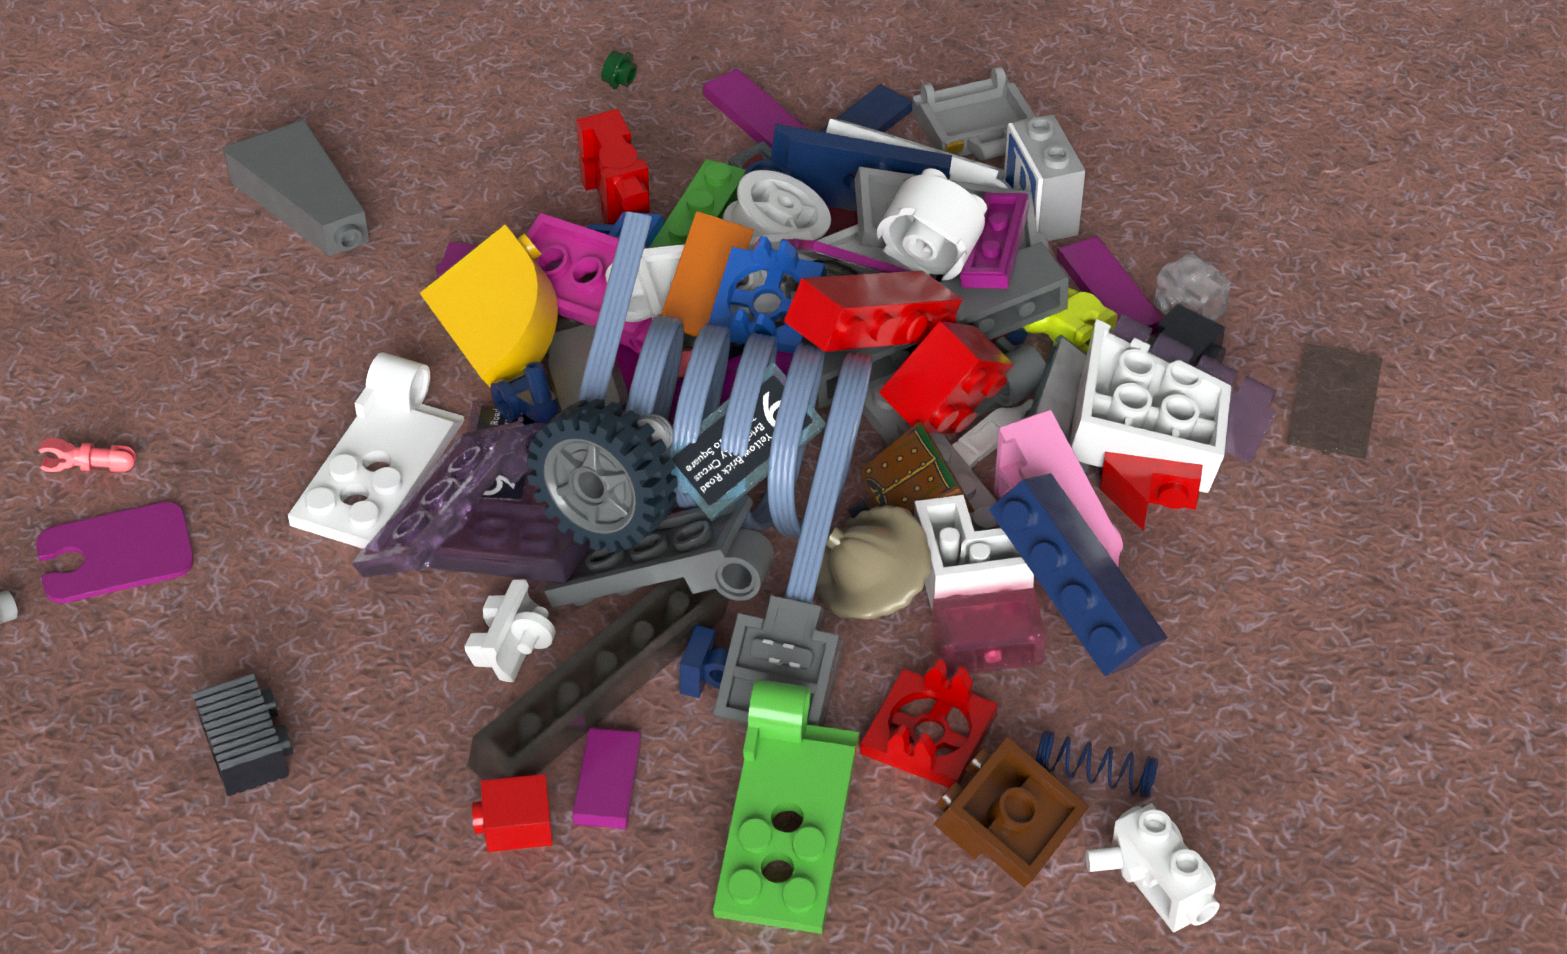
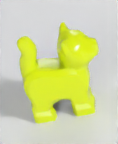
[1023,287,1118,355]

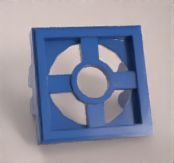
[708,236,826,354]

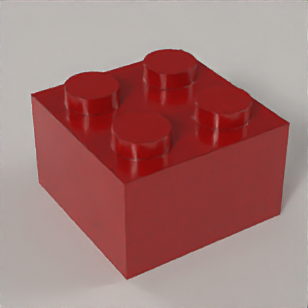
[878,321,1014,434]

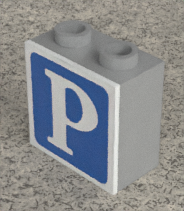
[1004,114,1085,242]

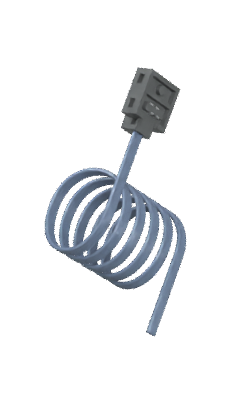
[578,212,873,727]

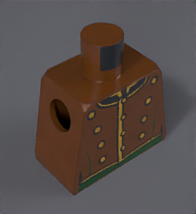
[848,421,975,518]

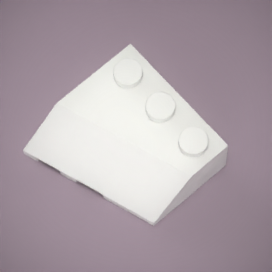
[1070,319,1231,493]

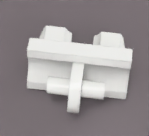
[464,579,556,682]

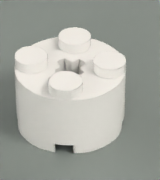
[877,168,987,281]

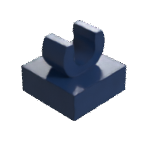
[680,625,729,698]

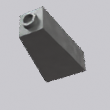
[223,120,369,256]

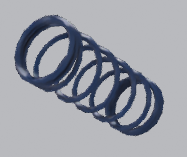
[1036,730,1158,799]

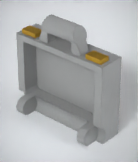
[912,66,1036,161]

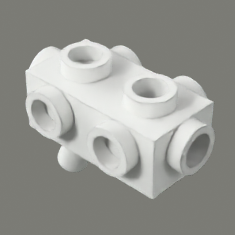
[1086,803,1220,933]

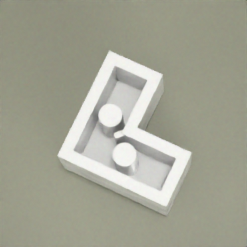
[914,495,1034,615]

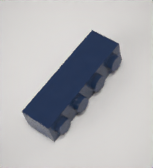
[988,473,1168,676]

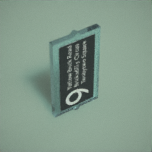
[661,362,827,521]

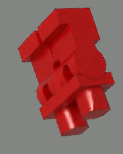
[576,109,650,225]

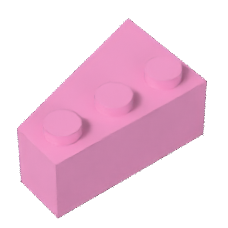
[994,409,1123,567]

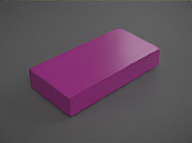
[573,728,642,829]

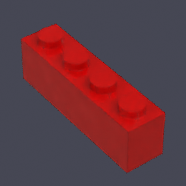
[784,271,963,352]

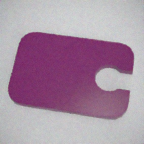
[36,502,194,603]

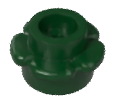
[601,50,637,89]

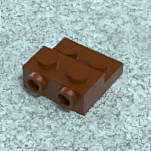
[934,737,1089,888]

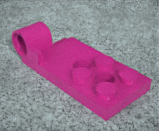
[526,213,652,356]

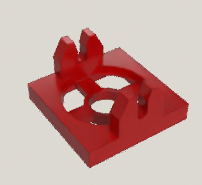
[860,659,998,788]

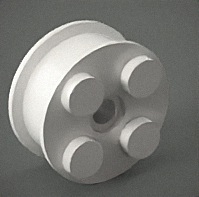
[722,170,831,240]

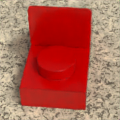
[1100,451,1203,531]

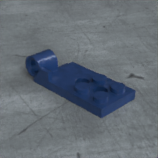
[745,124,952,211]

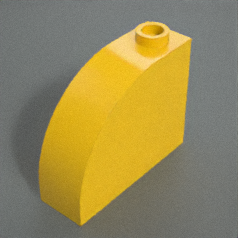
[420,224,558,387]

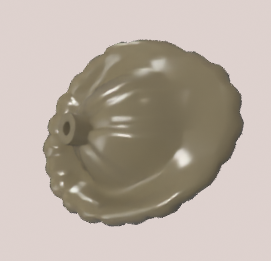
[816,505,931,620]

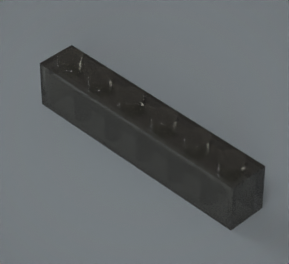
[468,577,730,780]

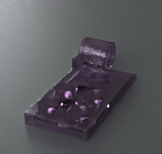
[352,421,546,578]

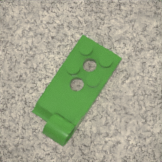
[713,679,859,934]

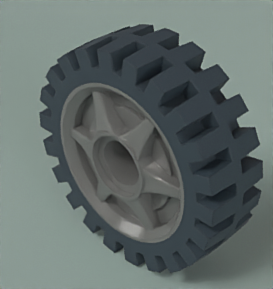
[526,399,678,552]

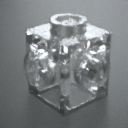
[1154,252,1231,321]

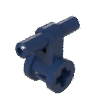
[490,362,561,429]

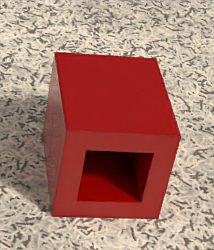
[472,774,552,852]

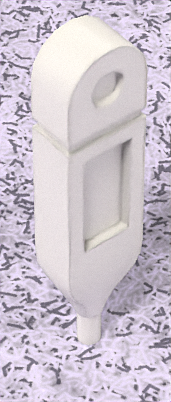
[952,399,1035,468]

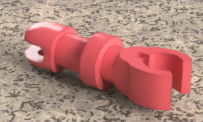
[38,438,136,472]

